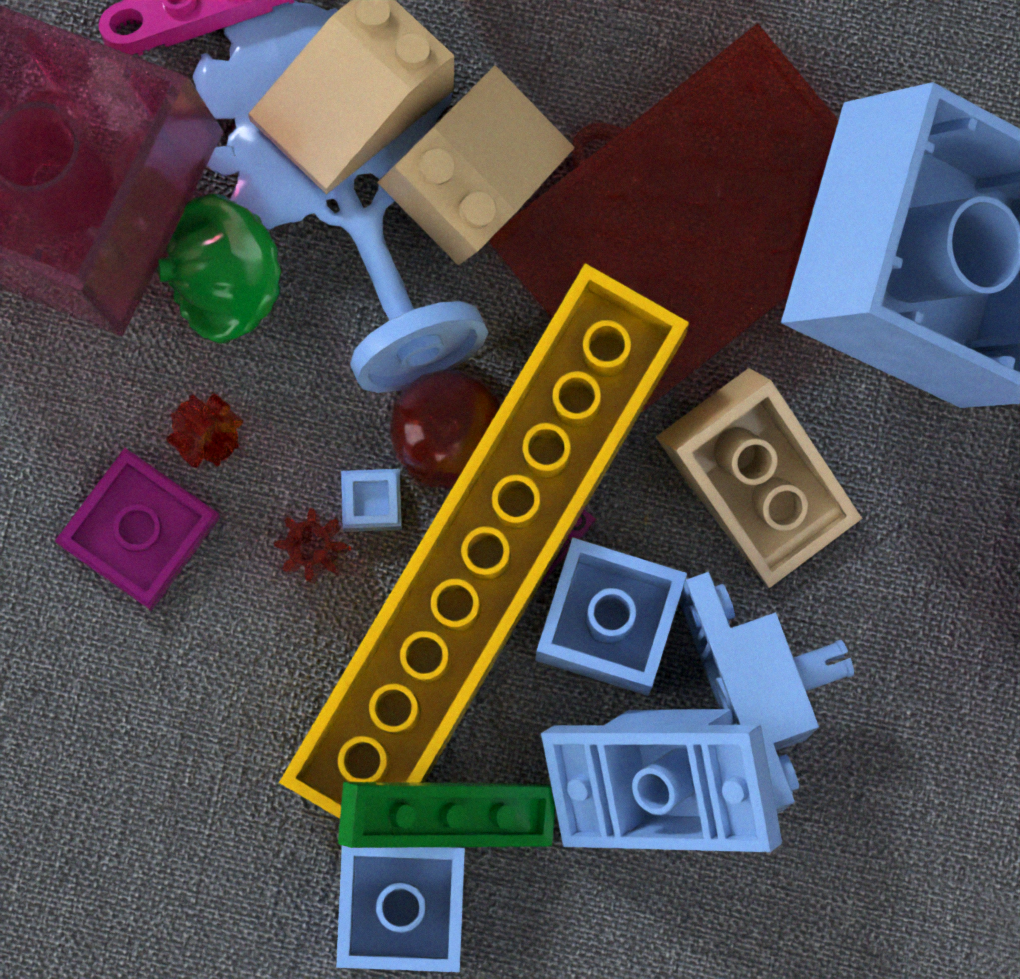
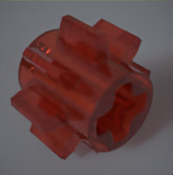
[166,393,243,468]
[274,508,351,584]

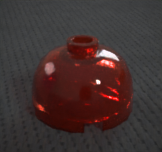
[389,369,501,489]

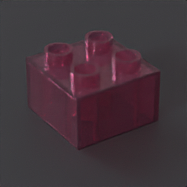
[0,6,223,337]

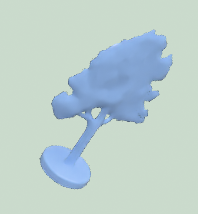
[192,0,489,393]

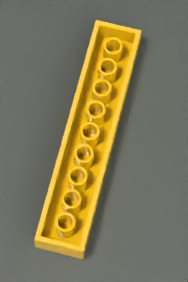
[279,263,689,819]

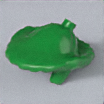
[157,193,282,344]

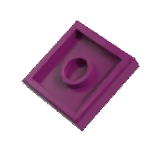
[55,448,221,611]

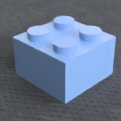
[535,537,687,696]
[336,845,465,972]

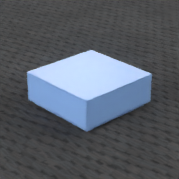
[341,469,402,532]

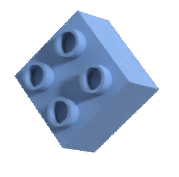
[781,82,1020,408]

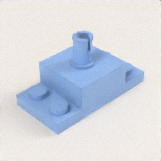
[679,572,854,814]
[541,709,782,852]

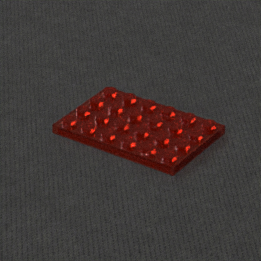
[488,23,839,416]

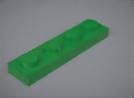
[338,782,555,848]

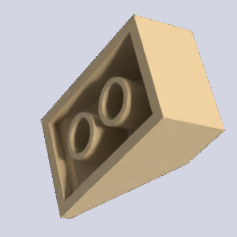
[248,0,454,195]
[377,65,575,266]
[656,368,862,588]

